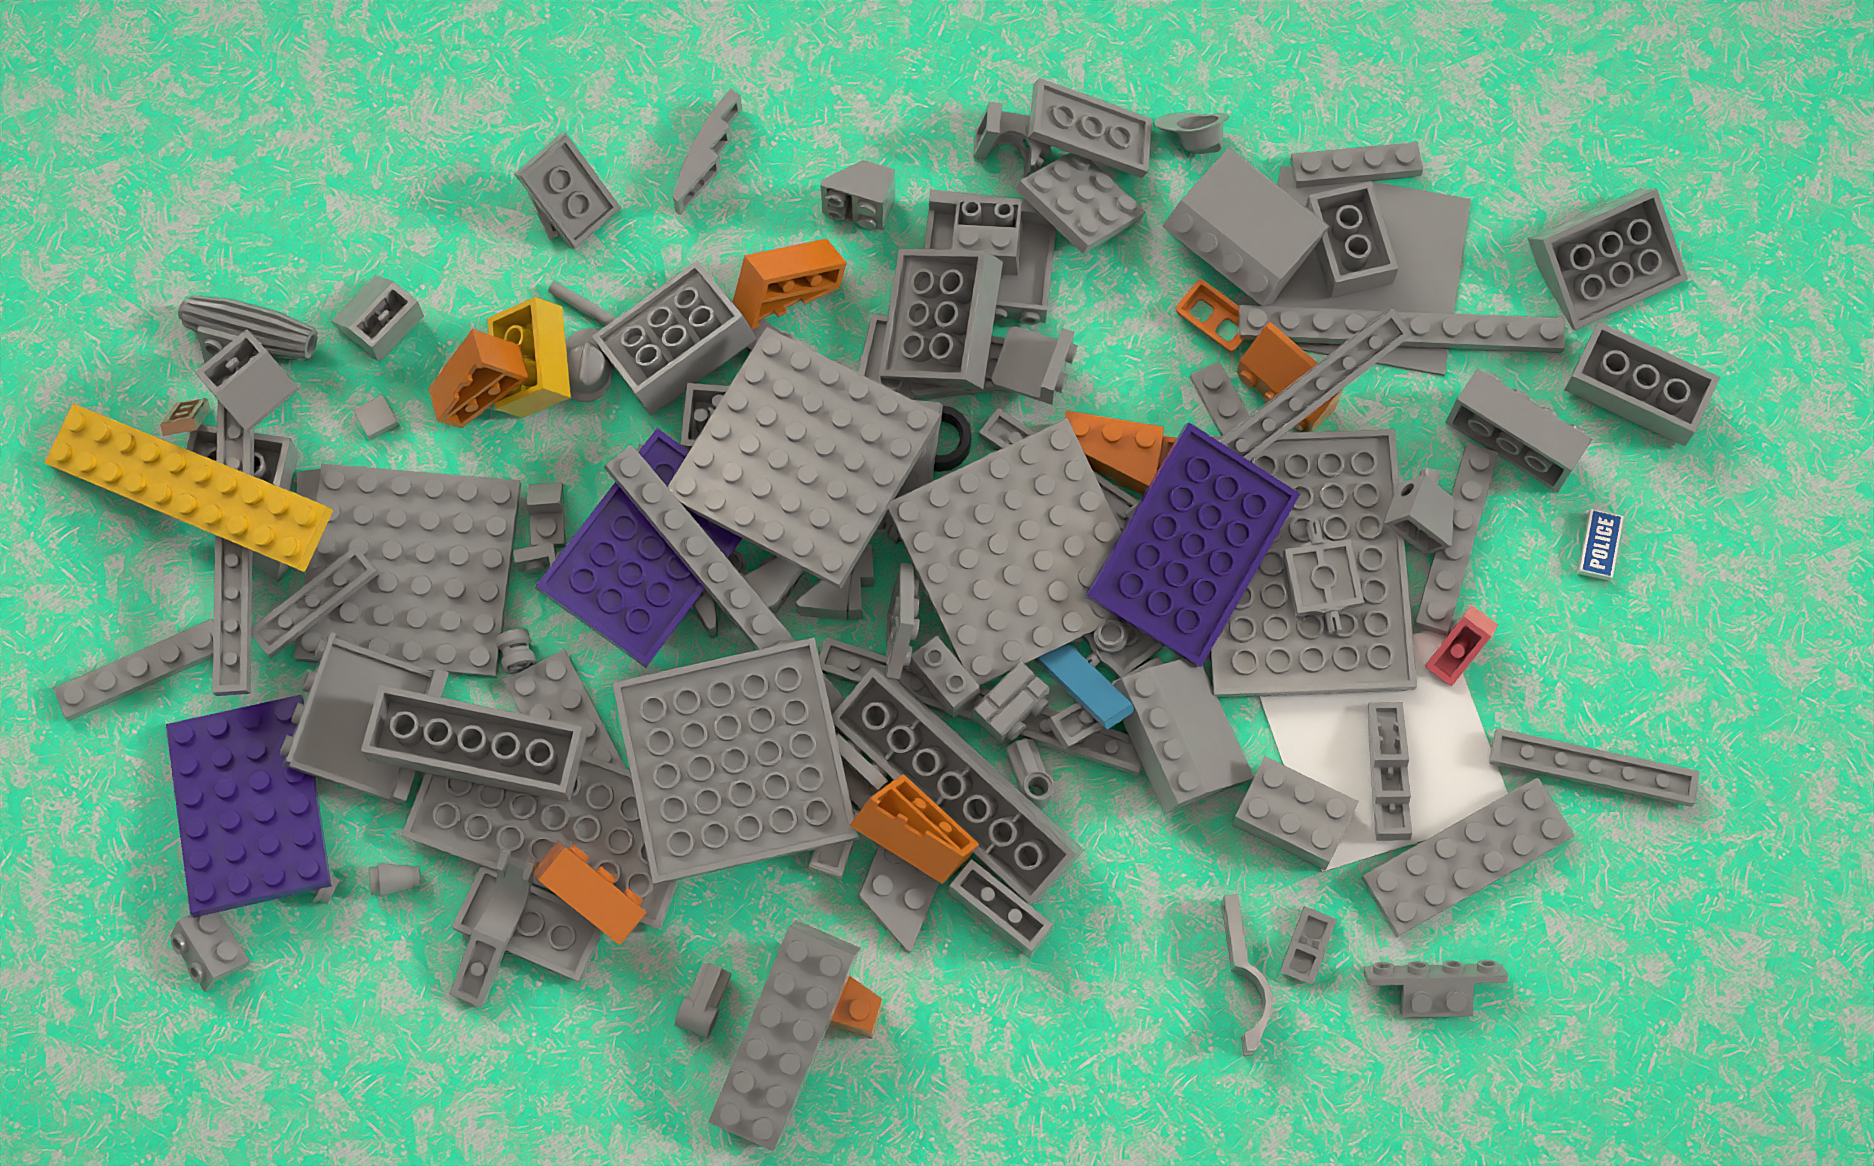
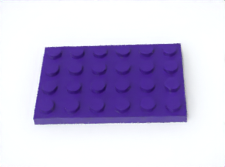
[1085,422,1300,667]
[535,428,743,668]
[166,694,332,918]

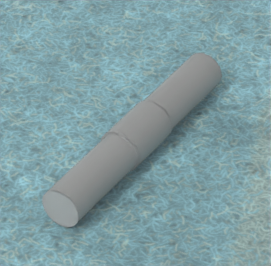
[548,281,617,326]

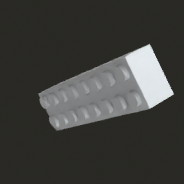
[832,666,1084,906]

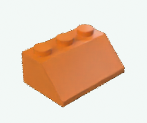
[1236,322,1343,432]

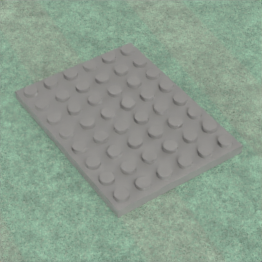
[1210,429,1417,698]

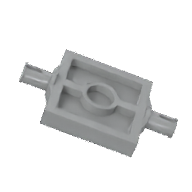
[1283,521,1364,634]
[1081,618,1165,679]

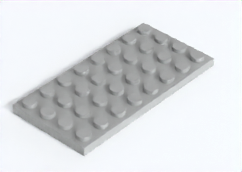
[401,753,679,930]

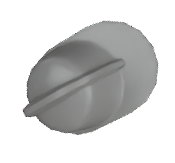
[1154,113,1229,154]
[566,328,614,402]

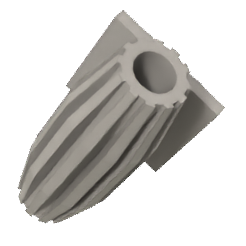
[178,295,318,363]

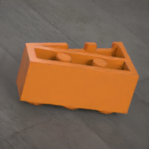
[732,238,847,330]
[428,329,529,428]
[1064,410,1164,497]
[849,774,979,884]
[534,840,647,945]
[829,976,882,1039]

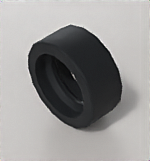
[933,405,972,472]

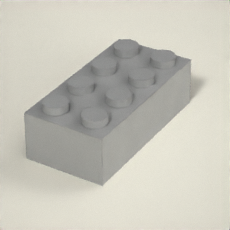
[1564,321,1720,446]
[1445,368,1592,493]

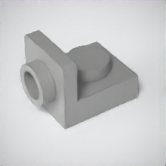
[513,542,561,574]

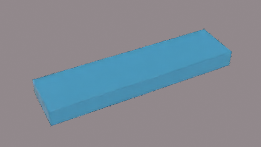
[1034,643,1135,730]

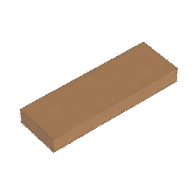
[160,398,210,436]

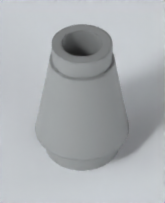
[369,863,420,897]

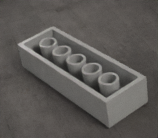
[361,685,587,802]
[709,920,861,1151]

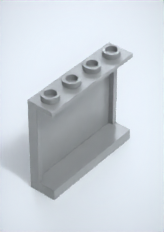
[924,189,1056,325]
[280,632,449,805]

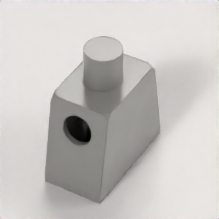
[1384,468,1454,555]

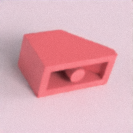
[1425,605,1498,686]

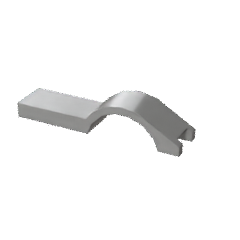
[449,849,537,1008]
[1221,894,1273,1057]

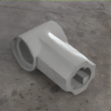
[1005,738,1054,810]
[675,962,731,1038]

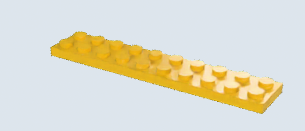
[44,403,334,573]

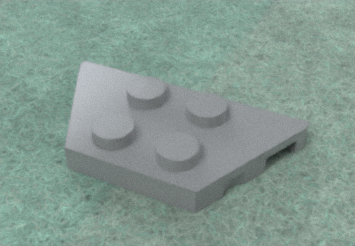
[857,844,939,953]

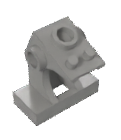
[973,101,1052,178]

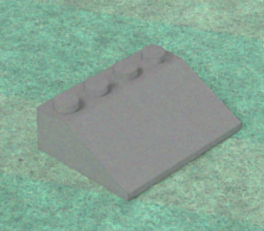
[1162,148,1330,306]
[1527,188,1688,330]
[879,249,1003,389]
[592,260,757,415]
[1113,659,1254,814]

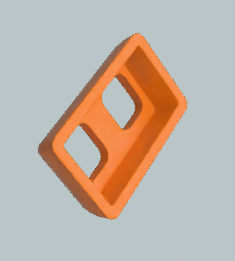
[1176,279,1244,352]

